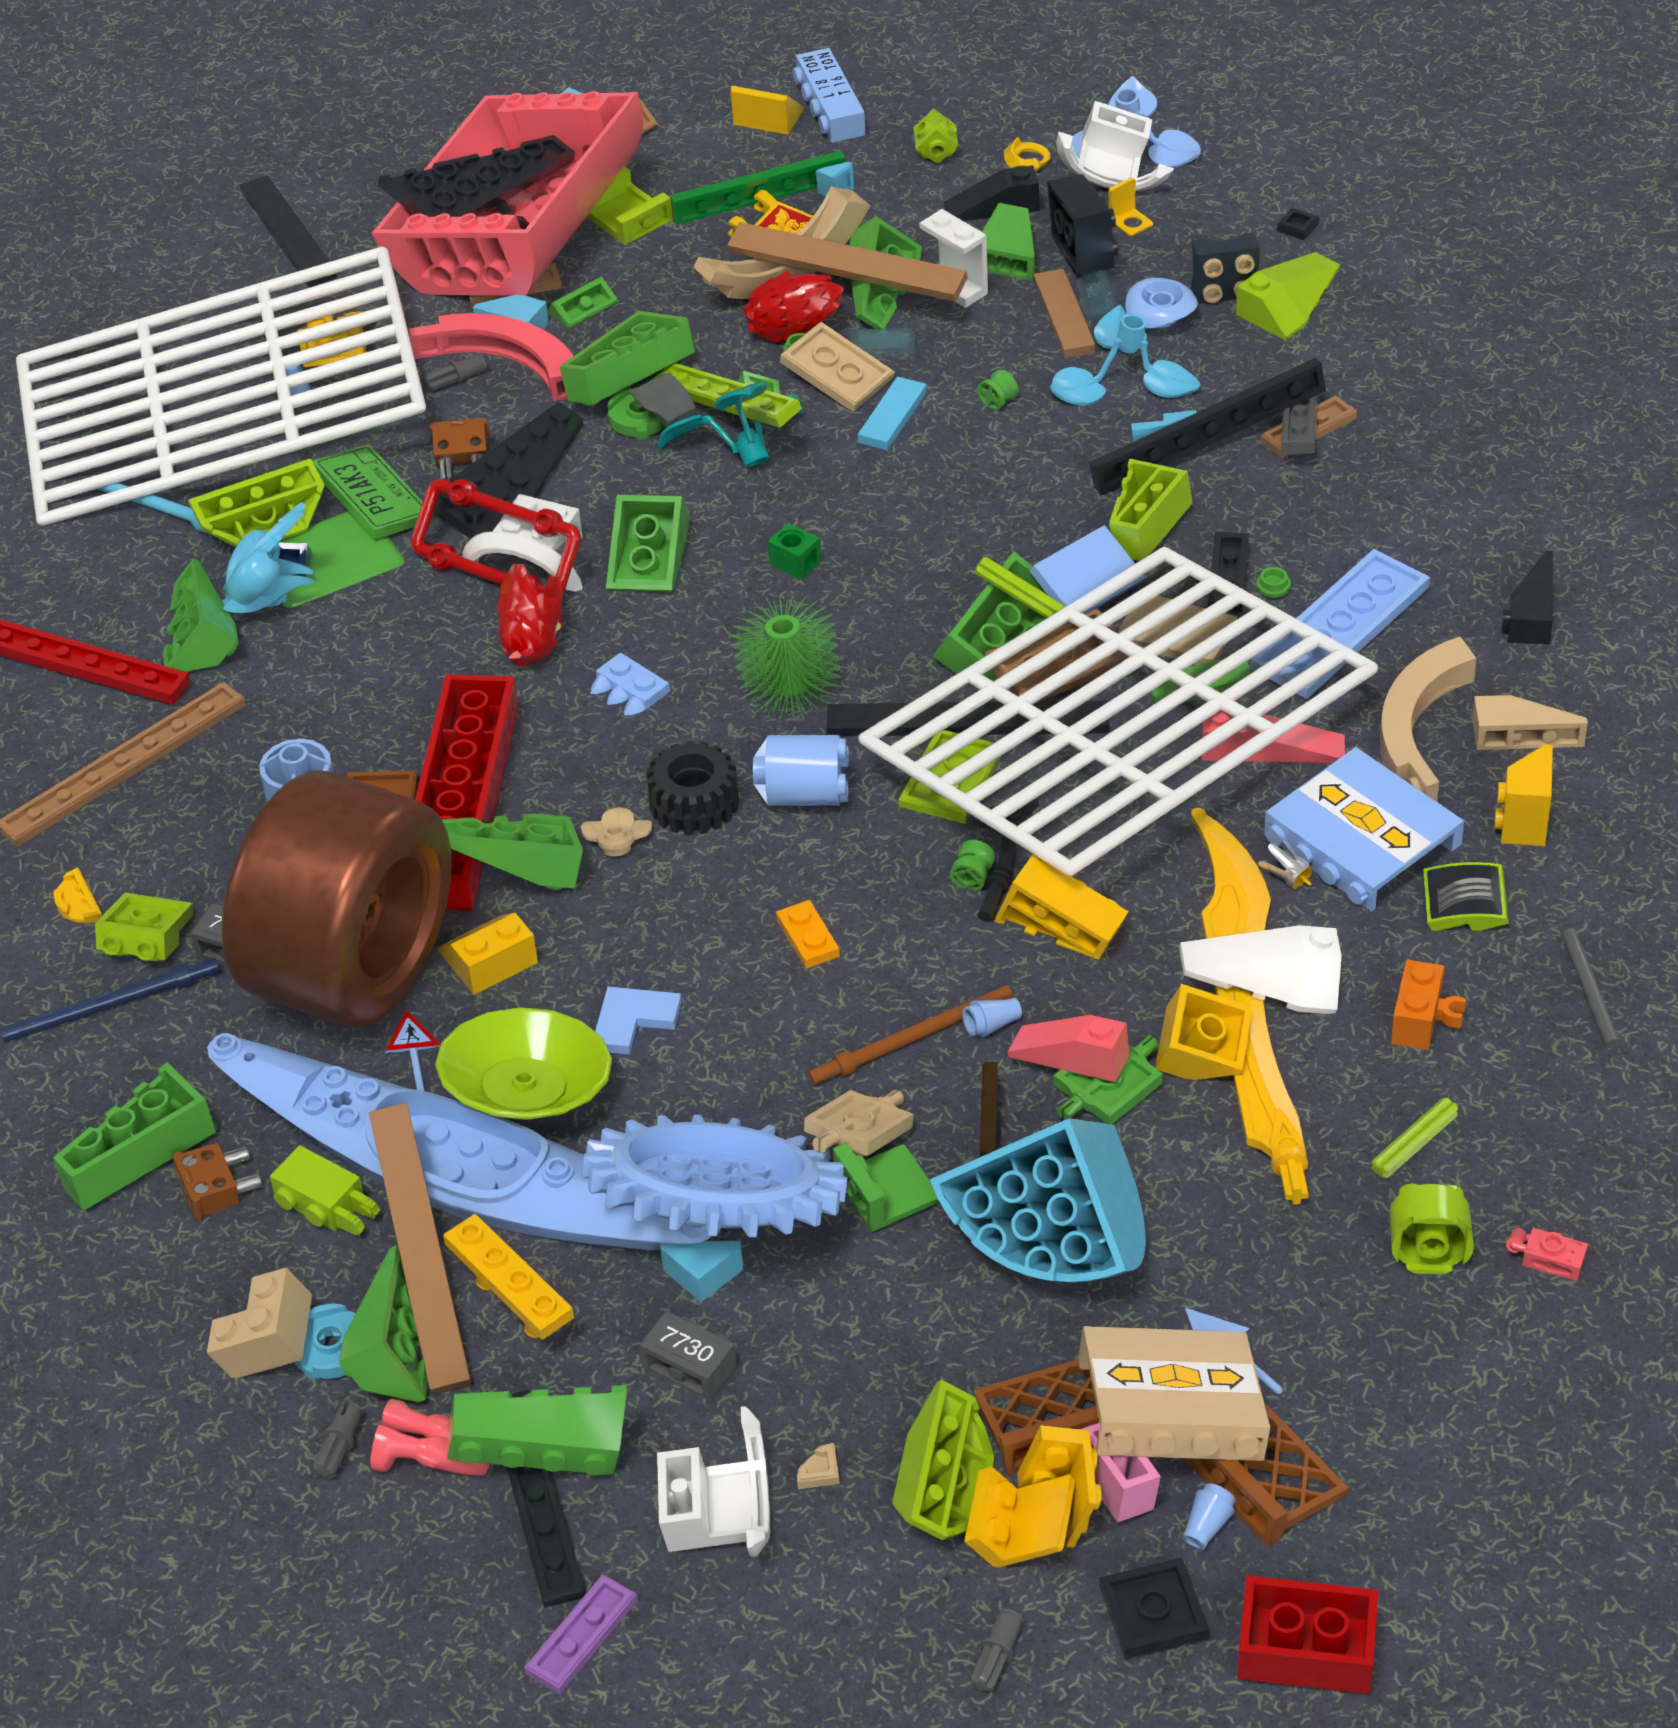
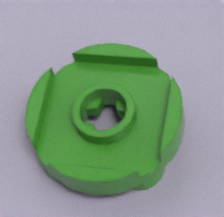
[608,387,666,440]

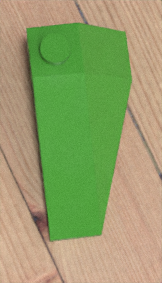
[442,814,583,890]
[339,1245,428,1402]

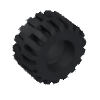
[646,741,739,835]

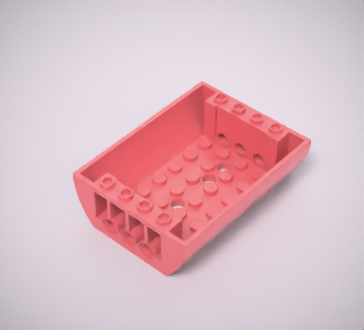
[372,91,643,296]

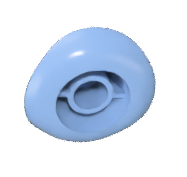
[1125,278,1198,328]

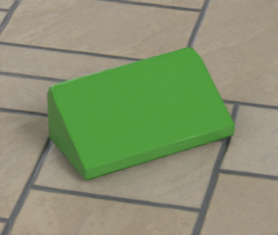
[548,276,619,328]

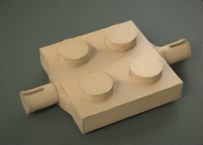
[804,1090,913,1156]

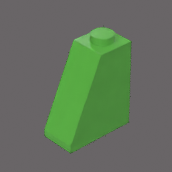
[982,203,1035,281]

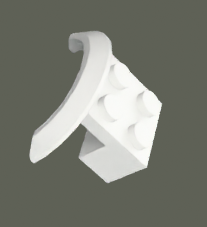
[1056,101,1174,192]
[463,494,583,592]
[657,1406,770,1558]

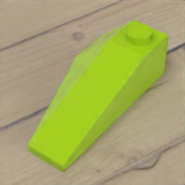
[1236,252,1340,340]

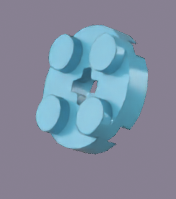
[294,1304,355,1379]

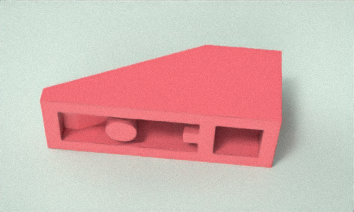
[1008,1015,1129,1082]

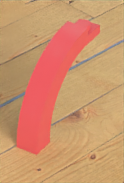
[409,313,573,401]

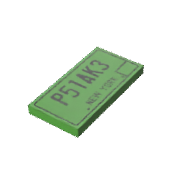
[312,444,433,539]

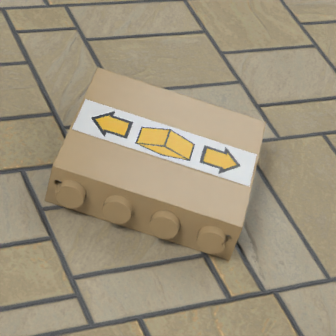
[1078,1326,1270,1461]

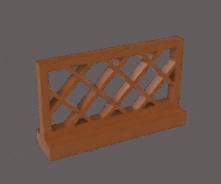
[973,1359,1100,1476]
[1183,1402,1349,1547]

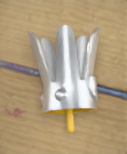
[1258,837,1313,890]

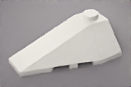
[1179,925,1342,1014]

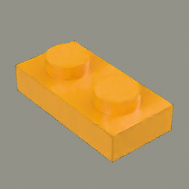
[776,900,840,969]

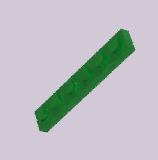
[670,151,846,225]

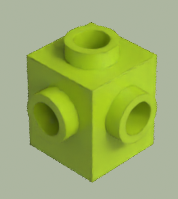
[913,109,959,163]

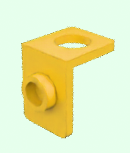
[1108,177,1153,236]

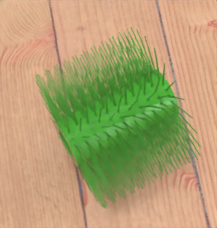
[731,594,842,719]

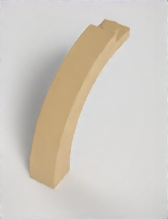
[693,186,870,299]
[1380,636,1476,802]

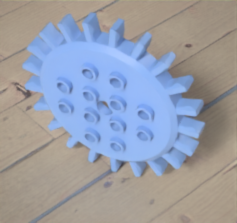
[582,1115,847,1237]

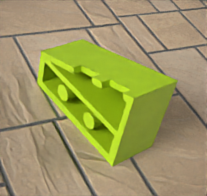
[1109,459,1193,561]

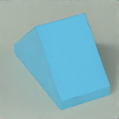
[660,1241,743,1302]

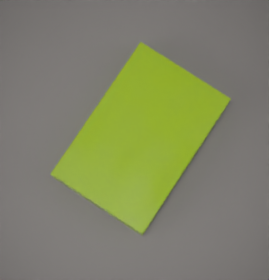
[898,730,1002,824]

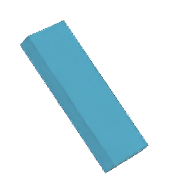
[857,377,927,451]

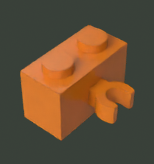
[1391,959,1466,1050]

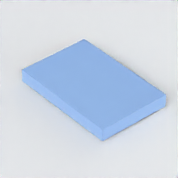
[1029,525,1146,613]

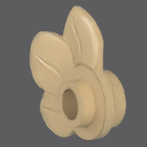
[581,807,652,856]

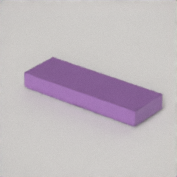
[524,1574,638,1695]

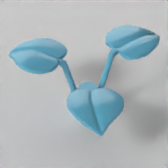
[1050,305,1201,406]

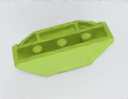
[188,458,325,547]
[892,1380,995,1540]

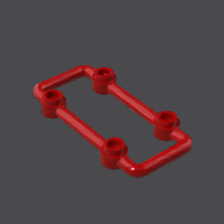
[411,479,581,594]

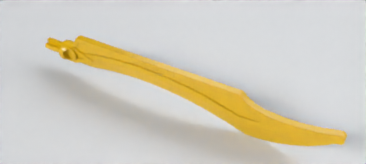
[1191,808,1309,1205]

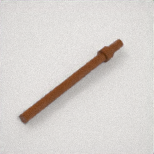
[807,985,1013,1085]

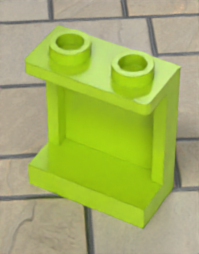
[587,167,673,245]

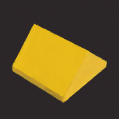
[731,86,805,135]

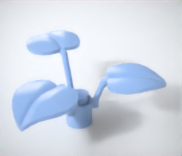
[1072,76,1201,167]

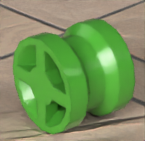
[977,370,1018,410]

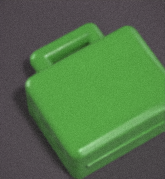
[278,511,404,608]

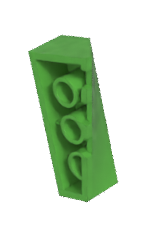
[447,1385,627,1476]

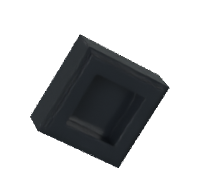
[1277,208,1319,240]

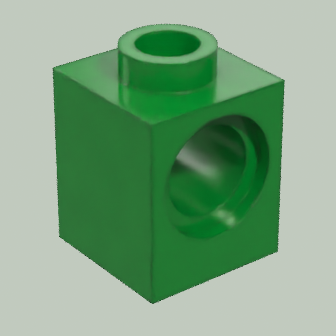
[767,523,822,580]

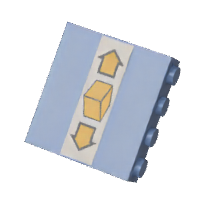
[1264,747,1464,912]

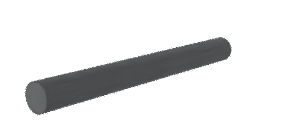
[1562,928,1621,1048]

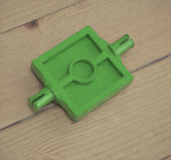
[1053,1035,1163,1124]

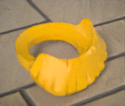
[1004,137,1050,172]

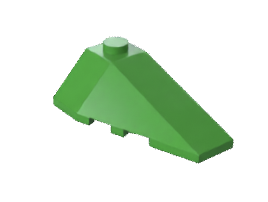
[850,216,922,331]
[163,558,239,672]

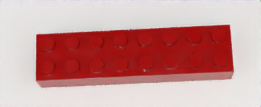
[415,674,519,910]

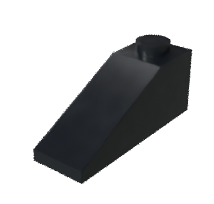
[944,165,1039,221]
[1501,551,1553,645]

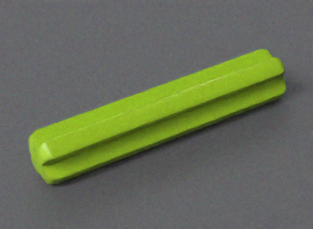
[975,557,1065,619]
[1371,1098,1458,1179]

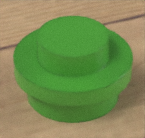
[1256,567,1291,598]

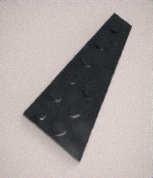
[378,135,575,217]
[434,402,583,555]

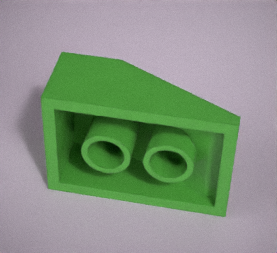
[606,495,690,593]

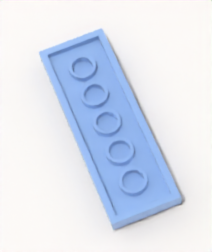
[1251,549,1430,699]

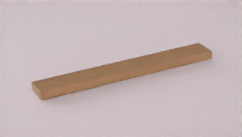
[727,222,968,302]
[0,682,246,847]
[369,1102,472,1395]

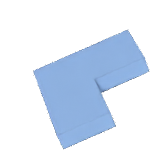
[595,987,682,1055]

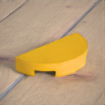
[53,867,102,923]

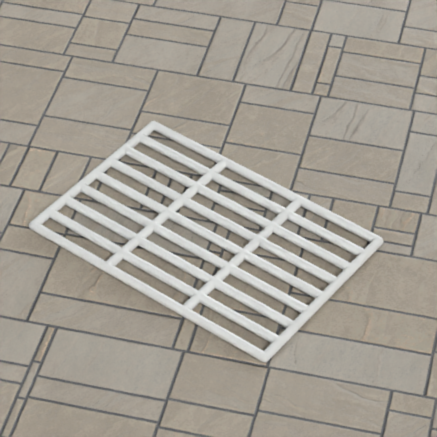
[16,247,426,526]
[858,547,1378,876]

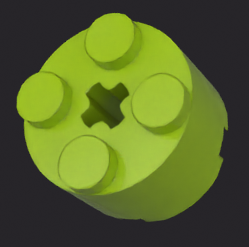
[1389,1183,1474,1274]

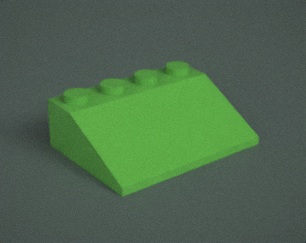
[933,551,1048,682]

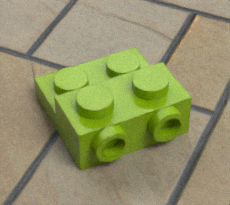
[95,893,193,961]

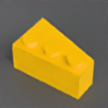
[994,854,1129,960]

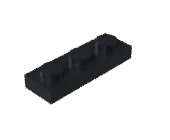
[1208,532,1249,612]

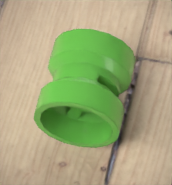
[950,840,995,891]

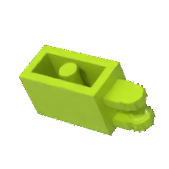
[270,1145,380,1236]

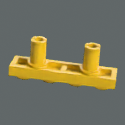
[443,1214,574,1340]

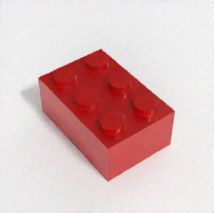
[1237,1575,1379,1694]

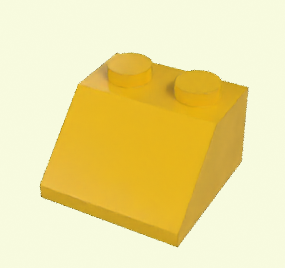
[1494,744,1553,846]
[437,912,538,995]
[1155,984,1253,1080]

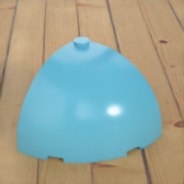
[930,1118,1146,1282]

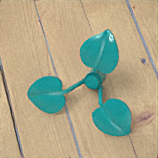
[658,382,803,468]

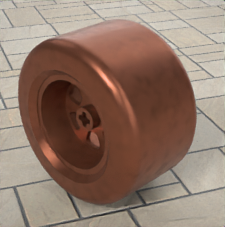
[222,770,452,1028]

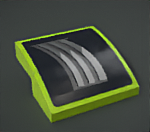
[1423,862,1509,931]

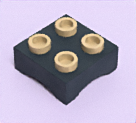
[1191,232,1260,304]

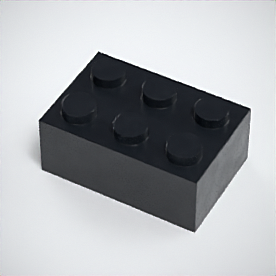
[1047,174,1118,275]

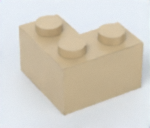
[207,1267,312,1378]

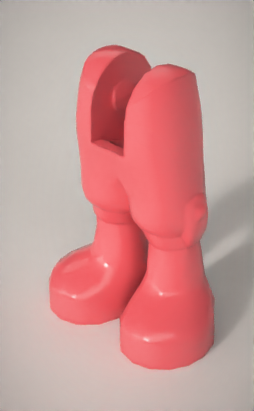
[370,1399,490,1476]

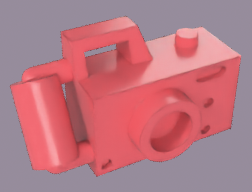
[1506,1228,1588,1281]

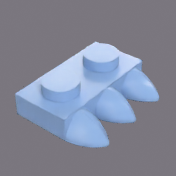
[591,653,670,715]

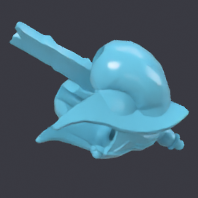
[222,502,314,614]

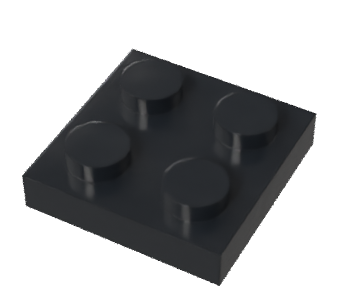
[1099,1557,1209,1659]

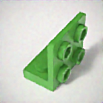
[833,1142,939,1232]

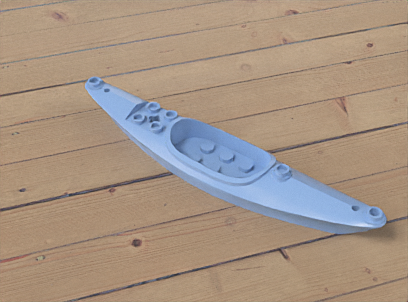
[207,1033,712,1250]

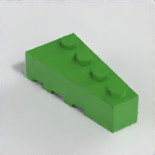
[559,311,695,406]

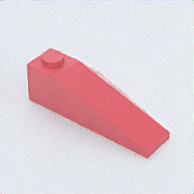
[1202,710,1345,763]

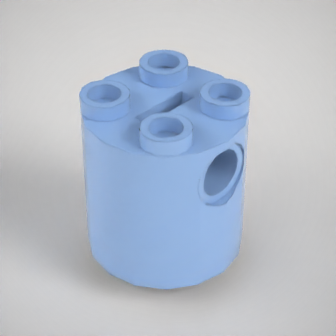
[753,735,849,806]
[259,739,334,802]

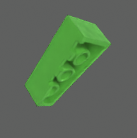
[53,1062,216,1211]

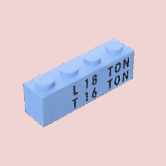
[793,48,866,143]

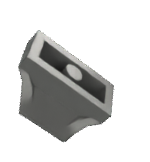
[628,372,696,427]

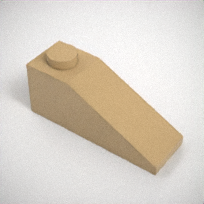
[1472,695,1588,750]

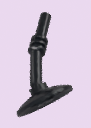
[968,799,1039,922]

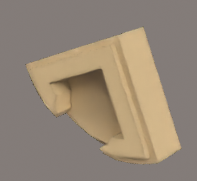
[797,1443,840,1489]

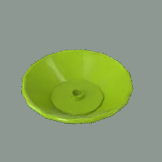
[435,1007,612,1120]

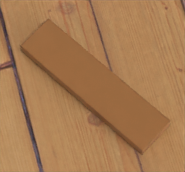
[1033,269,1095,358]

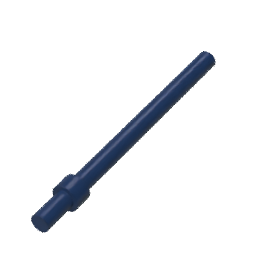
[0,958,220,1043]

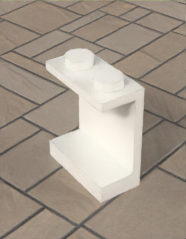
[919,209,988,308]

